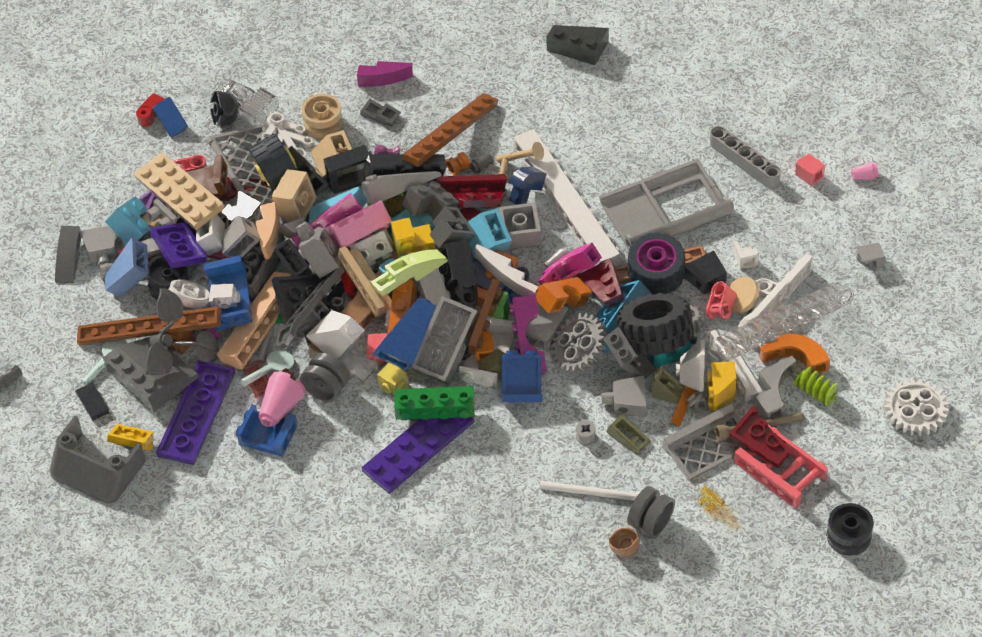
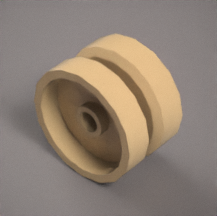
[302,94,343,139]

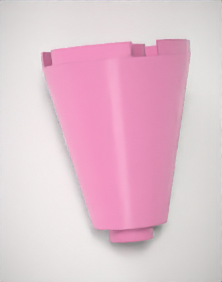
[259,372,306,427]

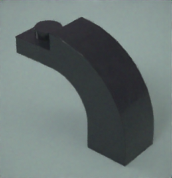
[288,146,329,197]

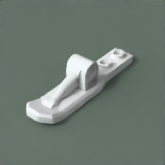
[738,254,813,338]

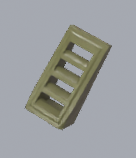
[606,414,651,454]

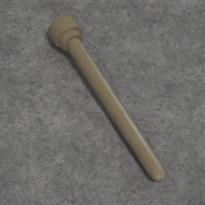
[714,413,805,442]

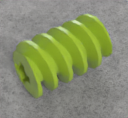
[794,367,838,407]

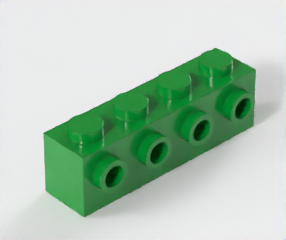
[394,386,475,421]

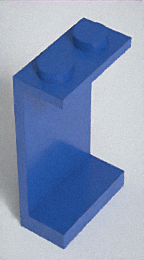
[204,255,253,331]

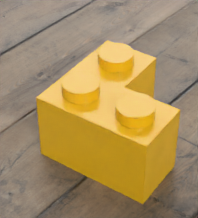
[391,218,435,259]

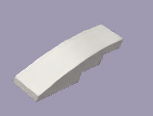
[475,244,538,296]

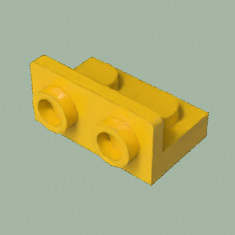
[107,424,154,450]

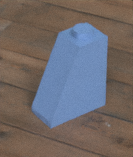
[105,238,149,297]

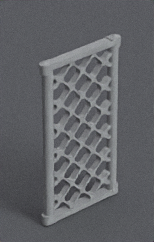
[206,123,314,223]

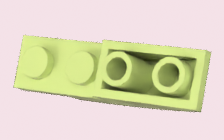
[371,250,448,297]

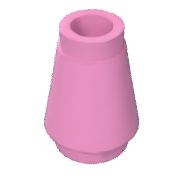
[851,162,879,180]

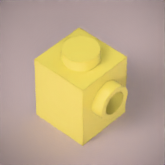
[377,363,409,395]

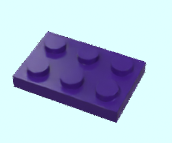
[150,222,207,269]

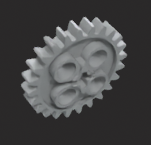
[550,313,608,374]

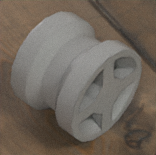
[576,420,596,445]

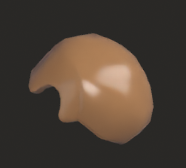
[609,528,640,557]

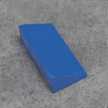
[153,97,188,138]

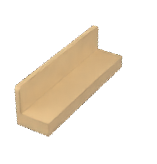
[338,246,392,318]

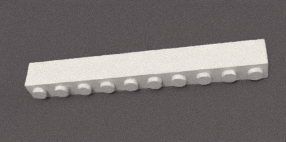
[514,129,621,267]

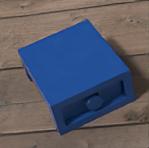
[502,351,542,402]
[236,404,298,457]

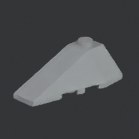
[362,171,441,204]

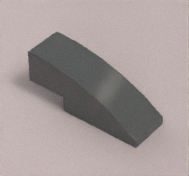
[55,226,82,283]

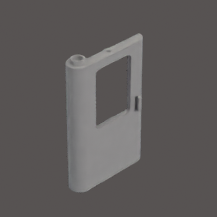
[599,159,734,249]

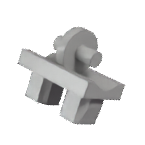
[147,198,180,227]

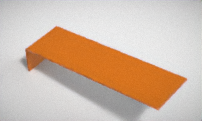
[671,386,697,427]

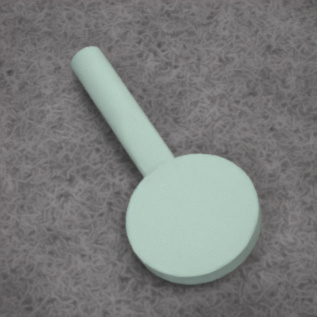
[82,340,127,385]
[240,350,294,387]

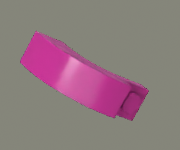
[538,242,602,285]

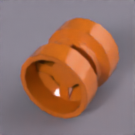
[446,152,471,176]

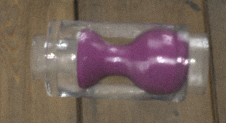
[370,144,410,154]

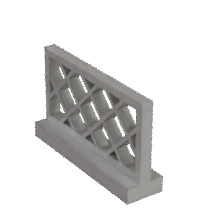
[662,404,748,481]

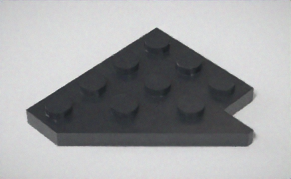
[271,274,345,346]

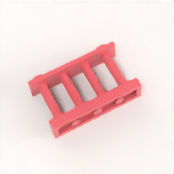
[734,424,828,509]

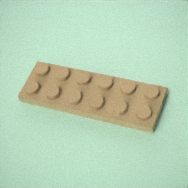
[133,152,225,230]

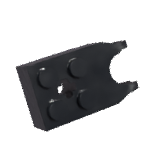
[439,240,478,308]

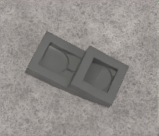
[360,99,401,126]

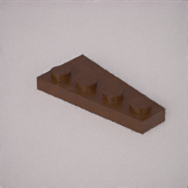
[468,278,502,355]

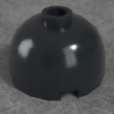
[210,91,241,126]

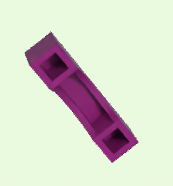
[509,295,547,374]

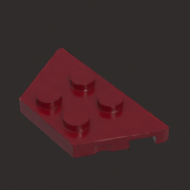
[446,187,506,208]

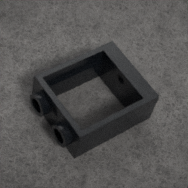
[323,145,372,195]

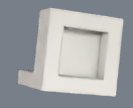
[733,241,759,269]

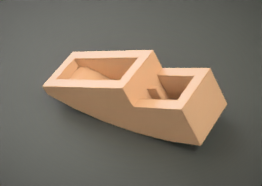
[256,202,280,260]

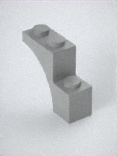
[754,356,796,420]

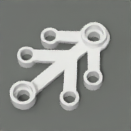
[261,112,313,158]

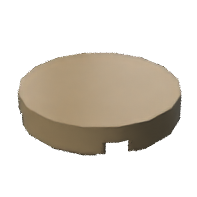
[729,276,760,314]

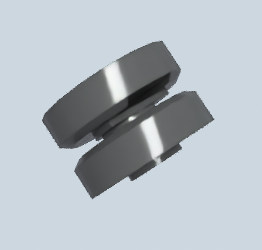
[300,353,350,402]
[627,485,675,539]

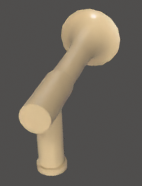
[496,142,544,177]

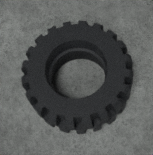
[617,293,694,356]

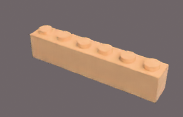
[217,272,292,370]

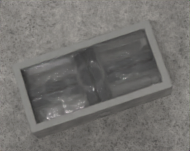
[411,296,480,385]

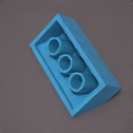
[595,280,652,352]

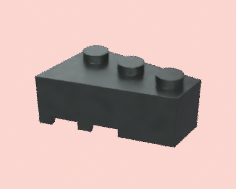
[546,25,609,65]

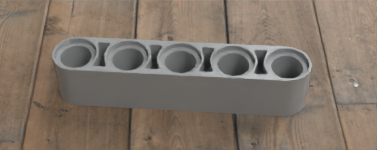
[710,126,781,188]

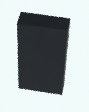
[75,382,110,421]

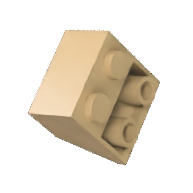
[311,130,357,178]

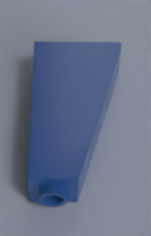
[372,298,436,371]

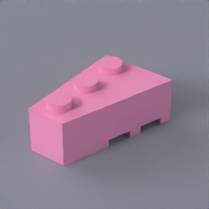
[330,201,392,247]

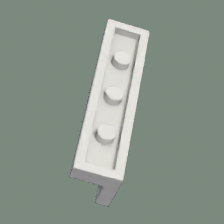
[710,330,762,402]

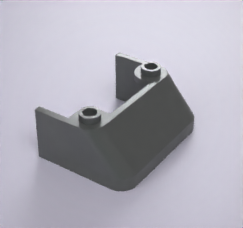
[49,415,146,503]

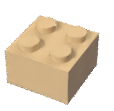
[272,169,317,223]

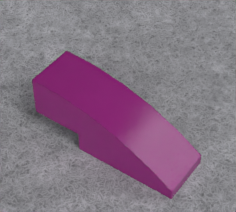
[357,61,413,87]

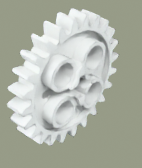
[884,378,949,436]

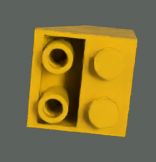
[706,361,736,413]

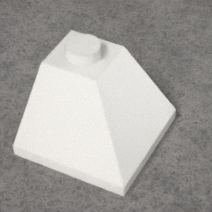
[306,310,365,359]
[676,340,705,391]

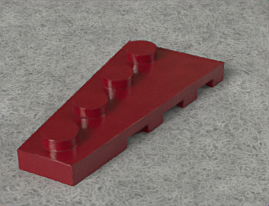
[434,174,507,190]

